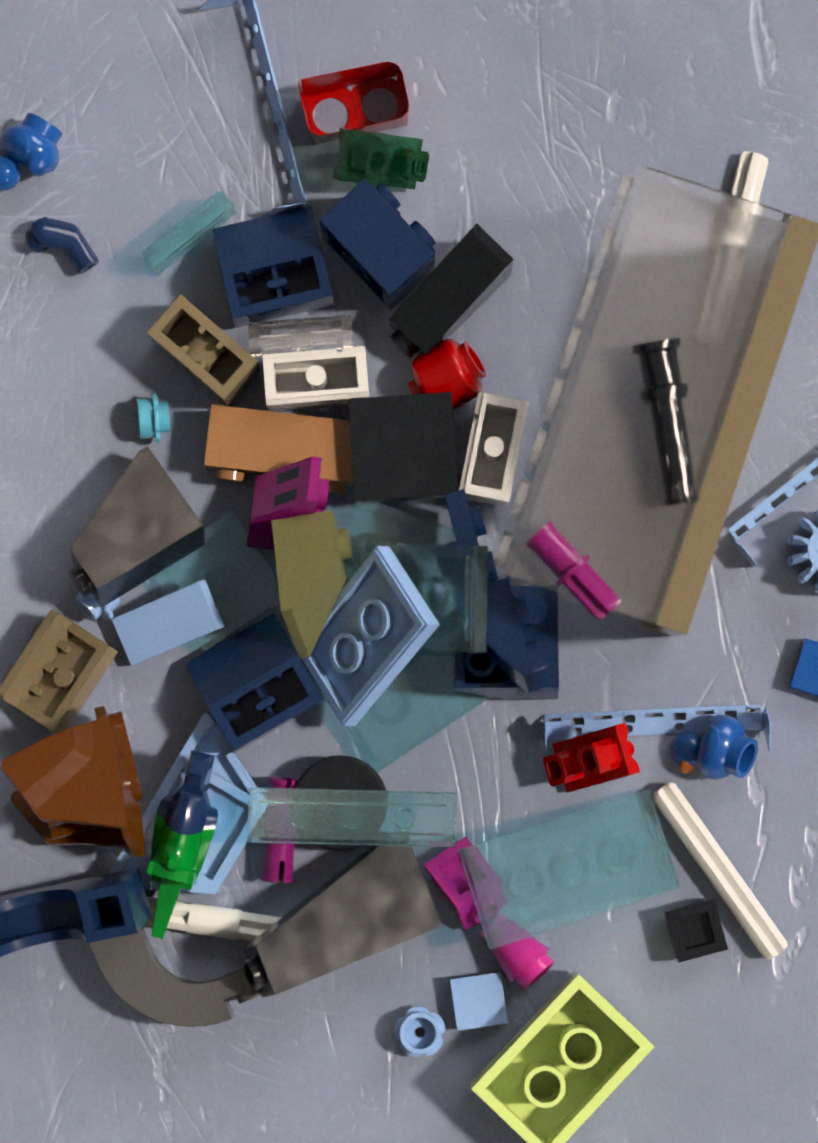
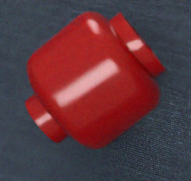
[407,339,486,411]

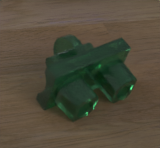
[332,128,429,189]

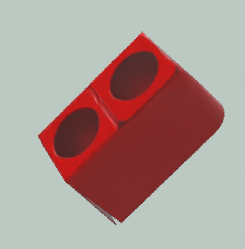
[297,62,409,145]

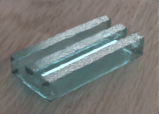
[142,191,235,276]

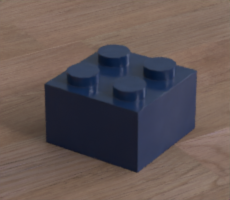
[319,178,436,311]

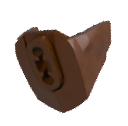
[1,706,145,858]

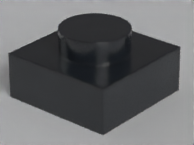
[664,899,728,963]

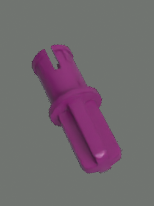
[526,521,620,620]

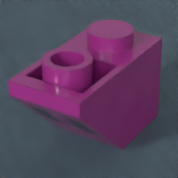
[246,457,329,550]

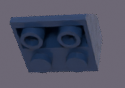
[212,206,334,328]
[454,586,559,700]
[185,613,324,753]

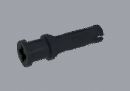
[632,338,700,506]

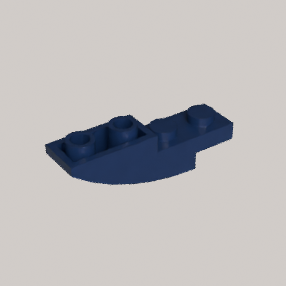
[436,489,544,693]

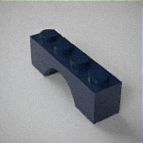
[0,868,151,957]

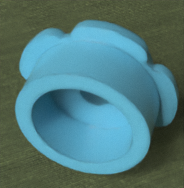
[137,393,170,443]

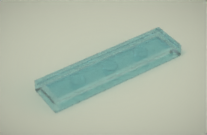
[247,787,457,847]

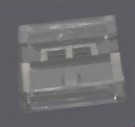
[248,314,354,357]

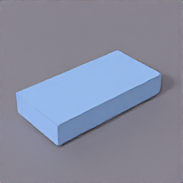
[111,579,225,666]

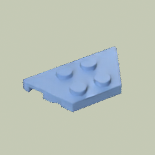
[108,712,268,894]

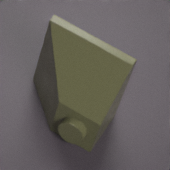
[271,510,353,658]

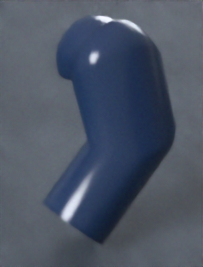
[25,217,99,274]

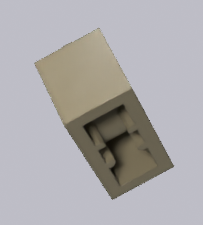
[147,294,261,406]

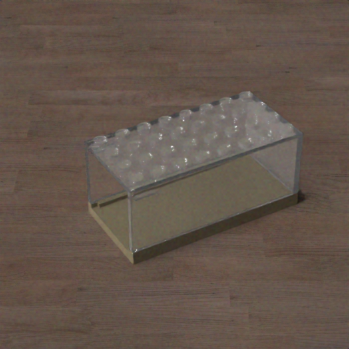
[494,164,818,636]

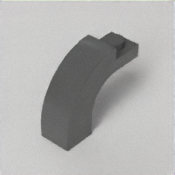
[89,926,261,1027]

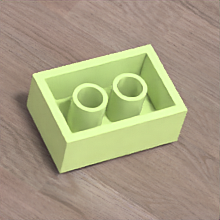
[470,971,655,1143]

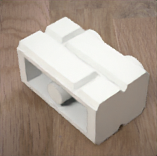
[262,346,369,411]
[459,392,529,507]

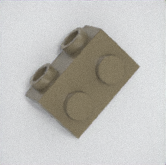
[0,609,118,734]

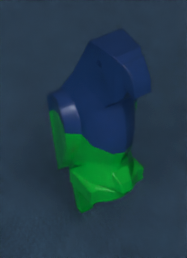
[146,750,218,939]

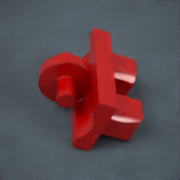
[543,722,640,793]

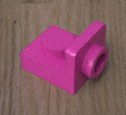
[424,837,507,930]

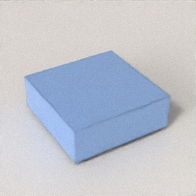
[450,971,508,1031]

